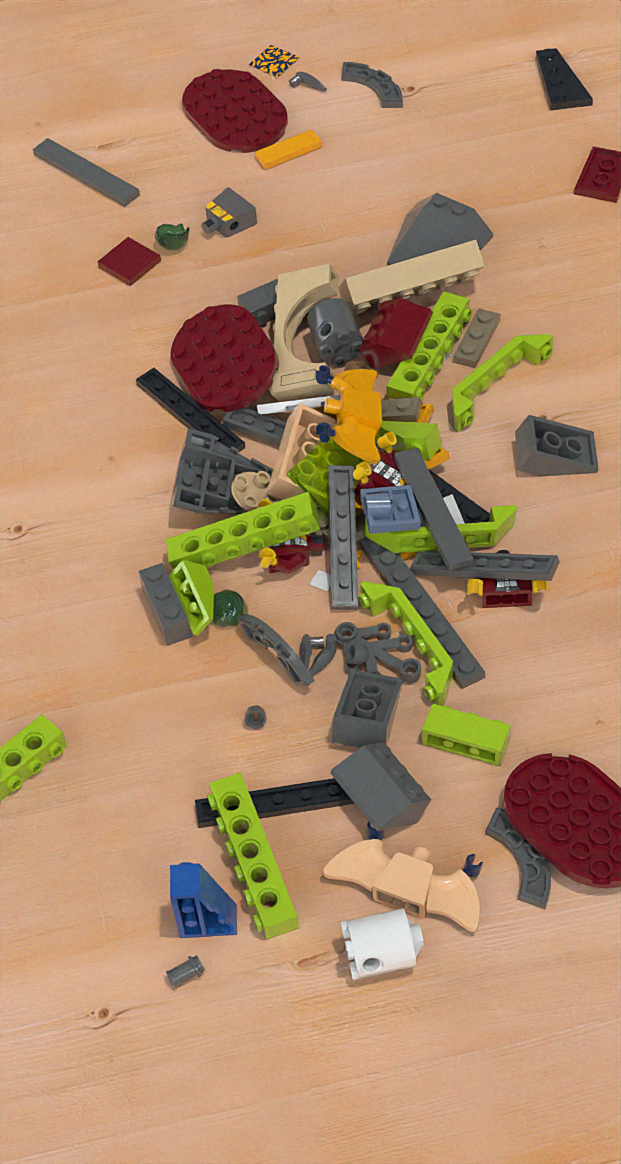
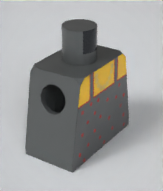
[201,187,257,237]

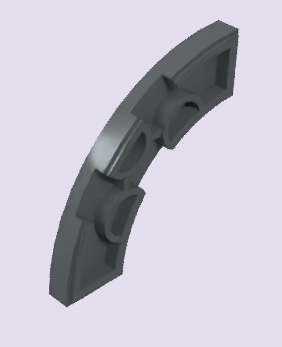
[342,62,403,108]
[238,614,315,686]
[486,807,551,909]

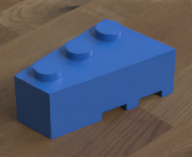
[170,862,237,938]

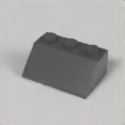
[330,742,431,831]

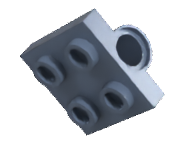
[360,485,421,534]

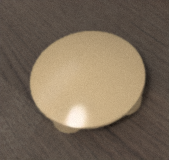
[231,471,279,511]

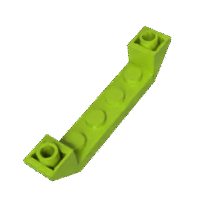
[452,334,553,432]
[364,505,517,553]
[358,581,453,706]

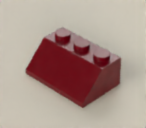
[359,298,433,370]

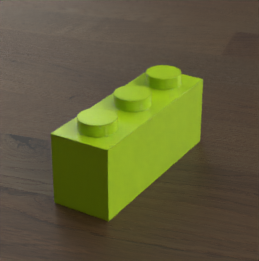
[422,704,511,766]

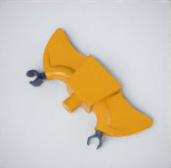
[316,365,382,464]

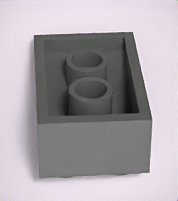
[515,415,599,476]
[332,669,403,748]

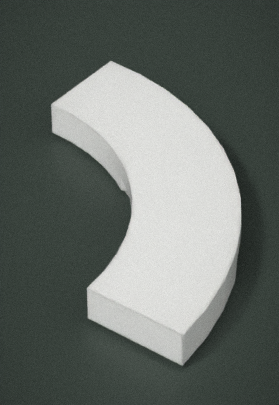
[257,395,341,415]

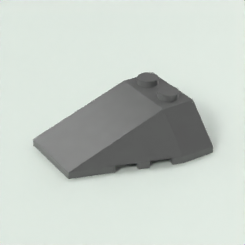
[387,193,493,266]
[170,428,273,513]

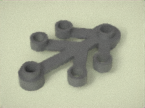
[334,622,421,683]

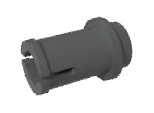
[166,955,205,989]

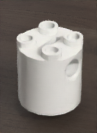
[341,908,424,980]

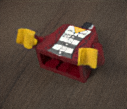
[353,432,406,495]
[258,499,324,574]
[467,550,549,608]

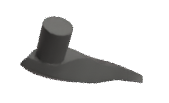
[289,72,327,91]
[301,634,324,669]
[308,634,337,675]

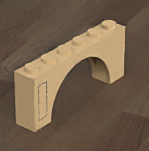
[269,263,339,402]

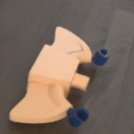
[323,821,483,932]

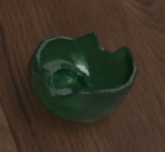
[155,223,190,250]
[212,589,248,627]

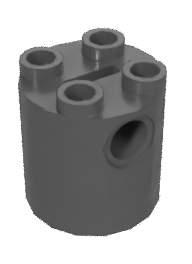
[307,298,364,368]

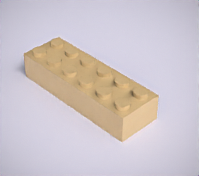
[338,240,485,315]

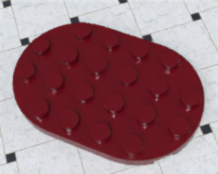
[182,69,288,153]
[171,304,279,412]
[503,753,621,888]

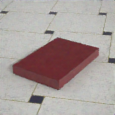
[574,146,621,203]

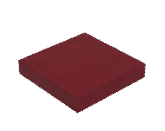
[97,237,161,286]

